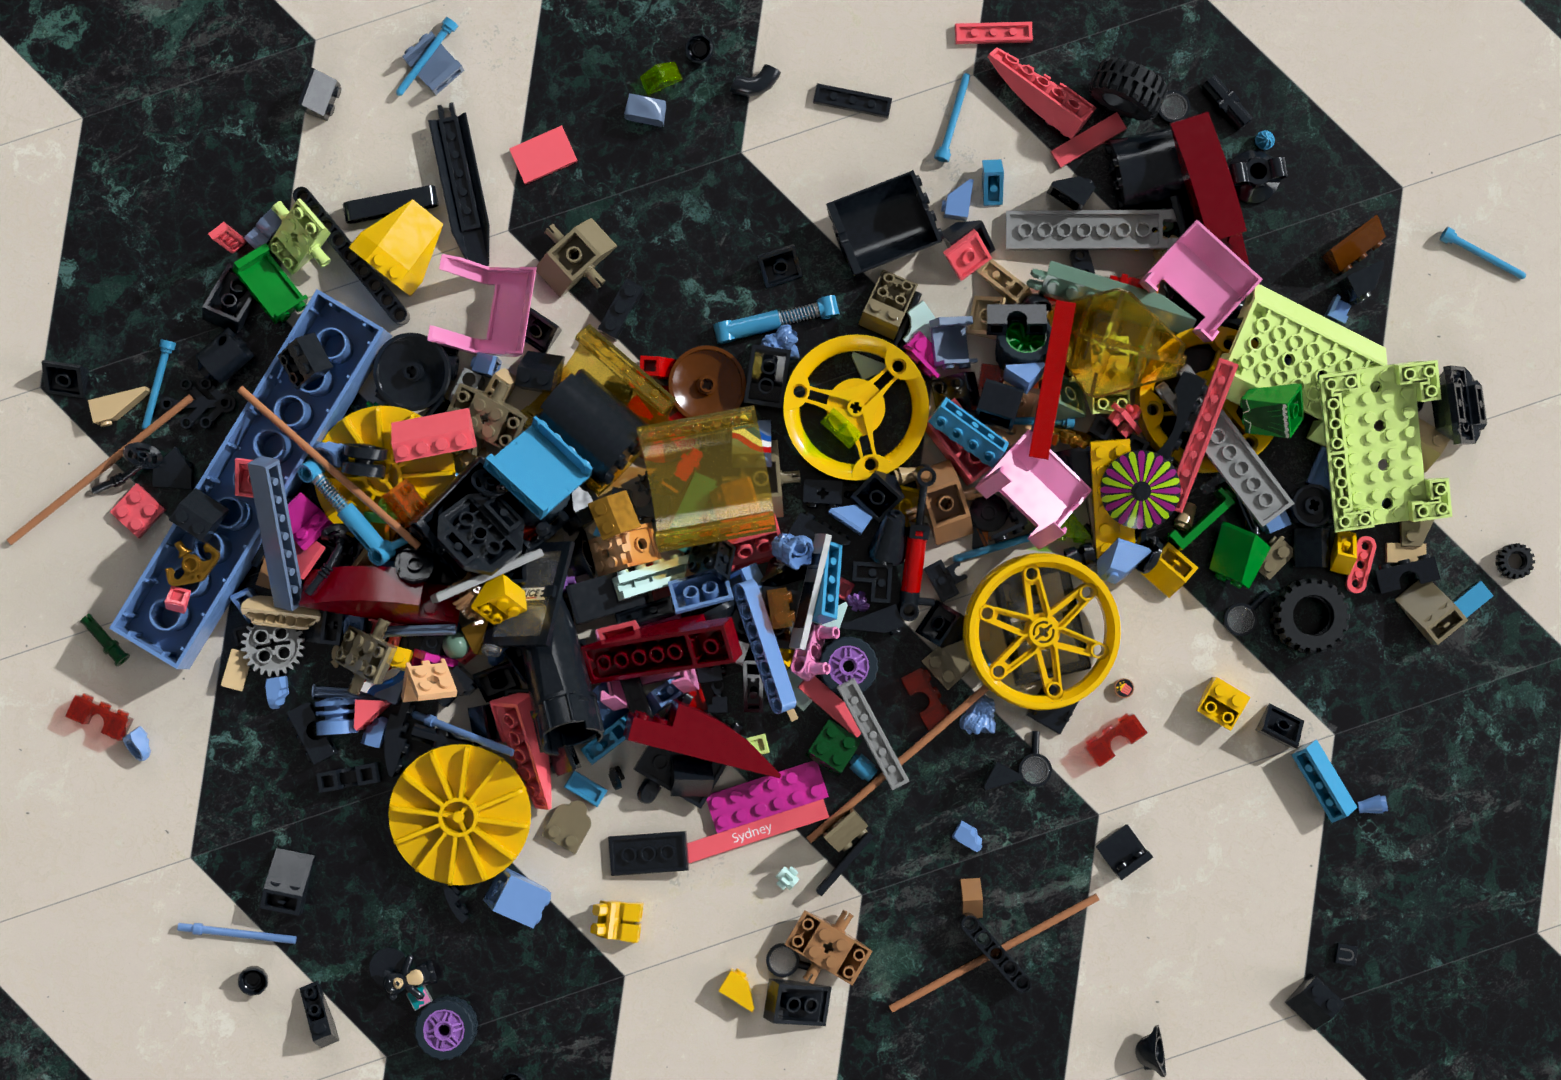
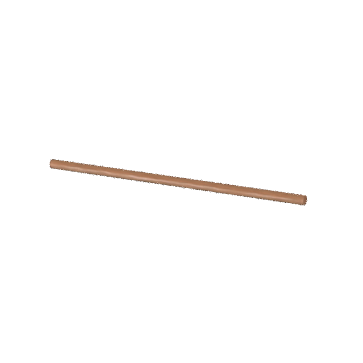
[237,386,421,550]
[7,394,194,545]
[806,685,989,843]
[889,893,1100,1013]

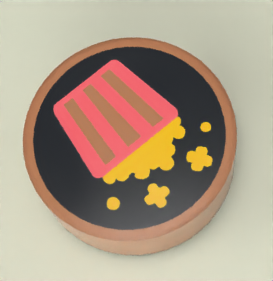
[1114,678,1134,698]

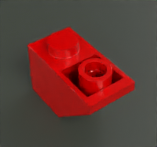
[639,356,677,379]

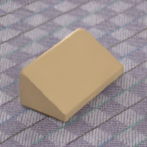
[221,648,250,691]

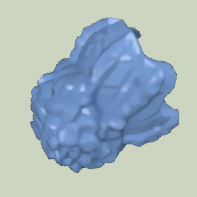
[761,324,800,361]
[771,533,814,570]
[959,695,996,735]

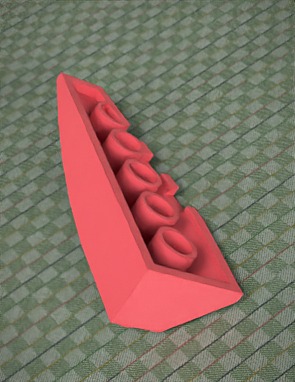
[988,47,1097,139]
[489,693,552,810]

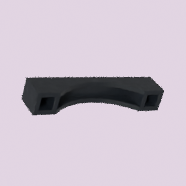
[1156,370,1208,464]

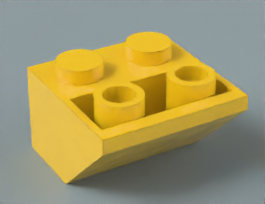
[1140,542,1198,598]
[471,574,527,625]
[1196,677,1251,731]

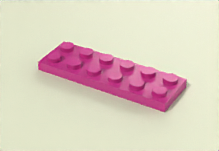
[706,761,829,833]

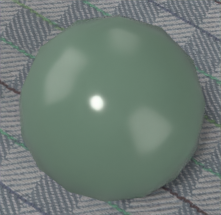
[442,632,470,659]

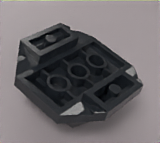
[1431,365,1487,445]
[437,493,525,576]

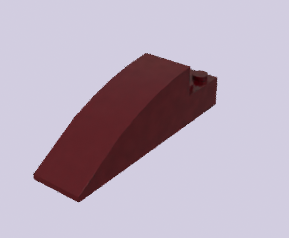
[1170,112,1249,265]
[299,566,461,627]
[581,614,743,684]
[623,699,781,778]

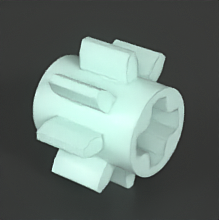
[775,866,799,890]

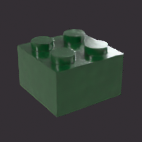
[805,719,862,777]

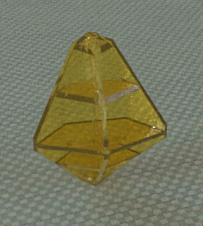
[1047,287,1187,398]

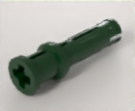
[80,614,130,667]

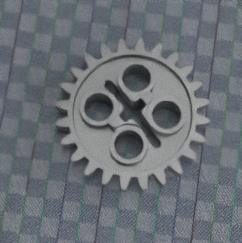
[240,624,306,677]

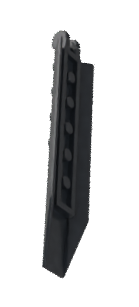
[428,102,490,266]

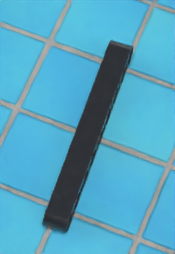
[293,187,410,325]

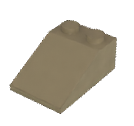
[823,808,868,852]

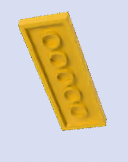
[1090,439,1135,559]

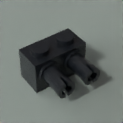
[436,666,478,708]

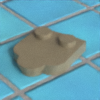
[921,640,972,690]
[541,800,592,854]

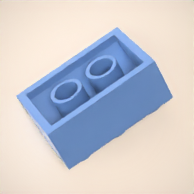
[668,572,734,614]

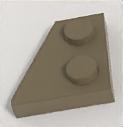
[1399,519,1434,547]

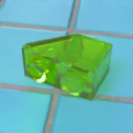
[1057,514,1091,544]

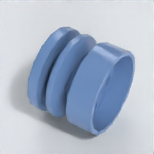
[315,697,359,735]

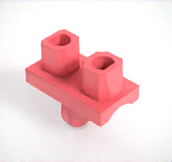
[1108,402,1142,438]

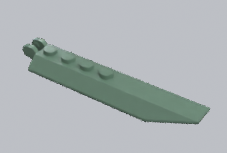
[1026,261,1196,334]

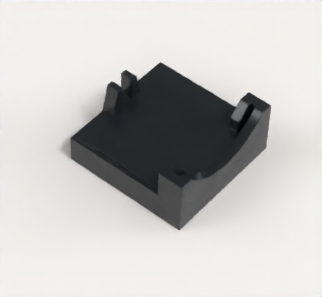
[1026,684,1079,734]

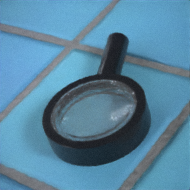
[1158,90,1190,124]
[1223,590,1270,636]
[1018,731,1052,787]
[766,943,820,977]

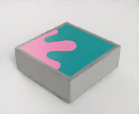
[406,985,433,1011]

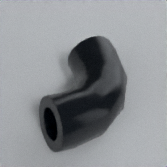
[730,64,781,97]

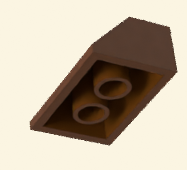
[1321,214,1386,275]

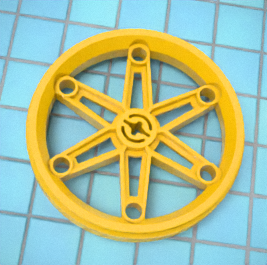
[963,553,1121,710]

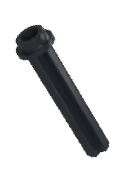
[1226,482,1261,535]

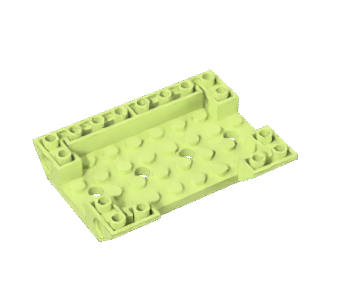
[1208,284,1387,447]
[1319,360,1453,532]

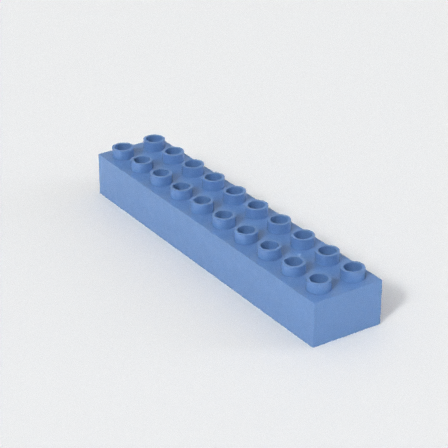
[109,289,392,669]

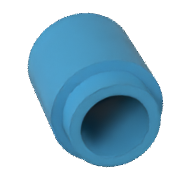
[848,753,878,782]

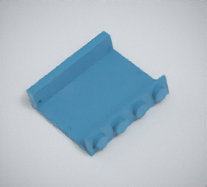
[483,416,593,520]

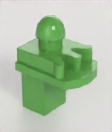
[364,498,399,524]

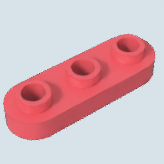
[1345,536,1376,593]

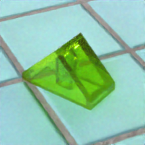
[640,62,683,95]
[820,408,863,449]

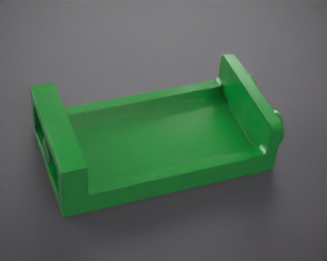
[233,243,308,324]
[1163,488,1235,551]

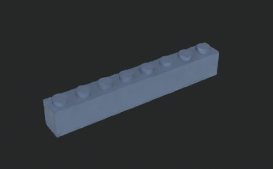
[247,456,303,611]

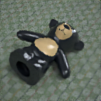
[383,954,438,1000]

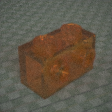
[382,478,427,528]
[767,587,796,629]

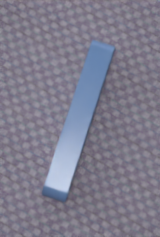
[733,579,796,714]

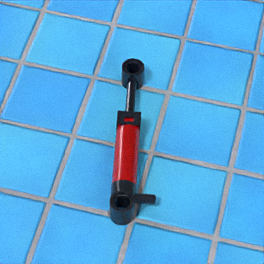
[897,464,936,621]

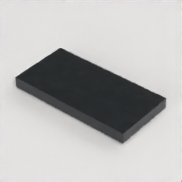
[608,831,689,876]

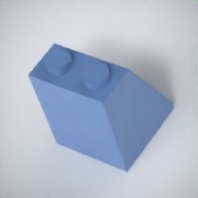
[483,868,551,929]

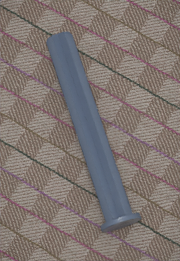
[383,624,457,639]
[312,684,382,700]

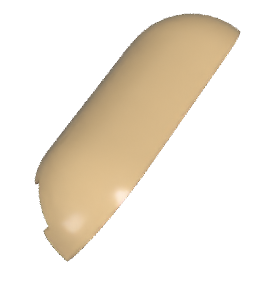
[241,596,321,630]

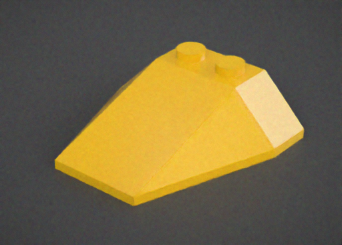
[349,199,443,297]

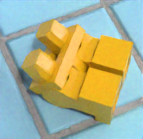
[590,900,644,943]

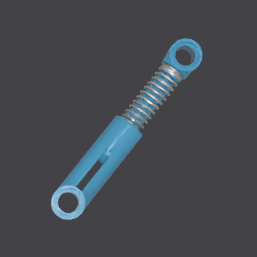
[713,295,840,344]
[297,458,396,566]

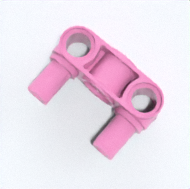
[791,622,840,681]

